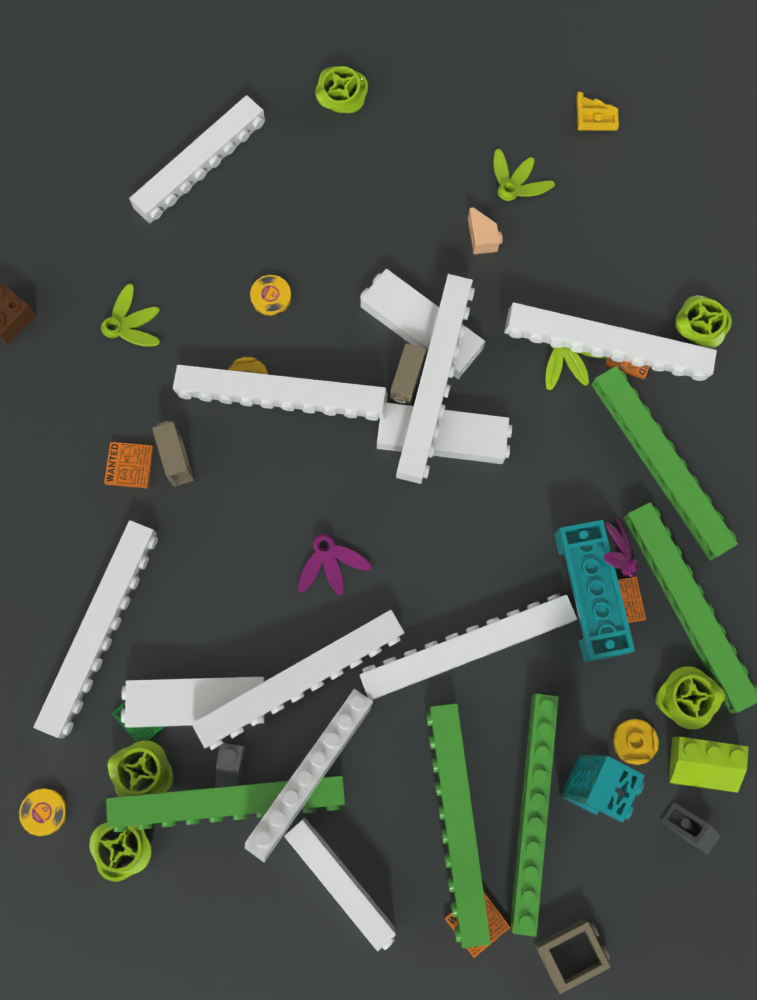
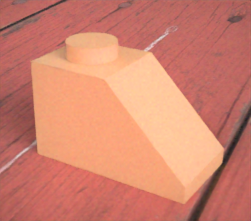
[468,208,502,254]

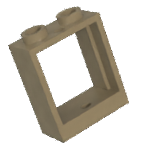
[390,343,426,406]
[152,421,194,487]
[534,918,611,994]

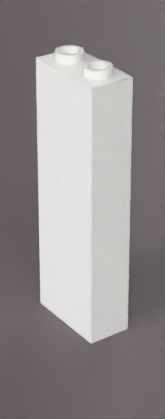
[360,269,485,379]
[377,403,512,464]
[121,677,265,728]
[284,818,396,952]

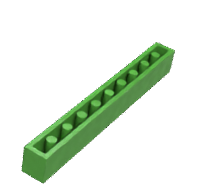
[592,366,738,561]
[623,502,757,714]
[509,694,559,937]
[426,704,491,948]
[106,776,345,832]

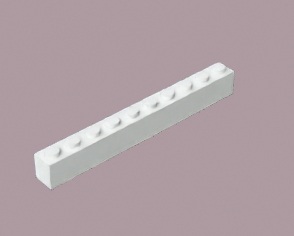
[396,274,475,484]
[504,302,717,381]
[173,365,388,421]
[33,520,158,738]
[359,593,577,700]
[191,610,404,750]

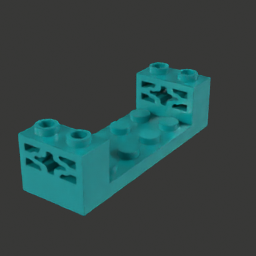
[554,520,635,663]
[560,755,645,822]

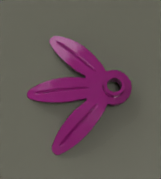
[603,516,638,577]
[298,534,372,596]

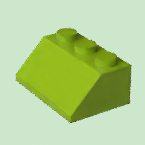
[669,737,748,793]

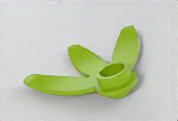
[493,149,555,201]
[101,284,160,346]
[546,346,608,390]

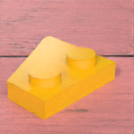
[576,92,619,130]

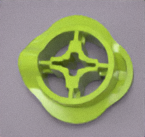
[315,66,368,113]
[675,295,732,348]
[655,666,725,729]
[108,740,174,797]
[89,823,152,882]

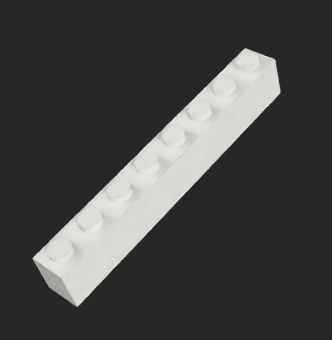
[129,95,265,223]
[245,689,373,862]

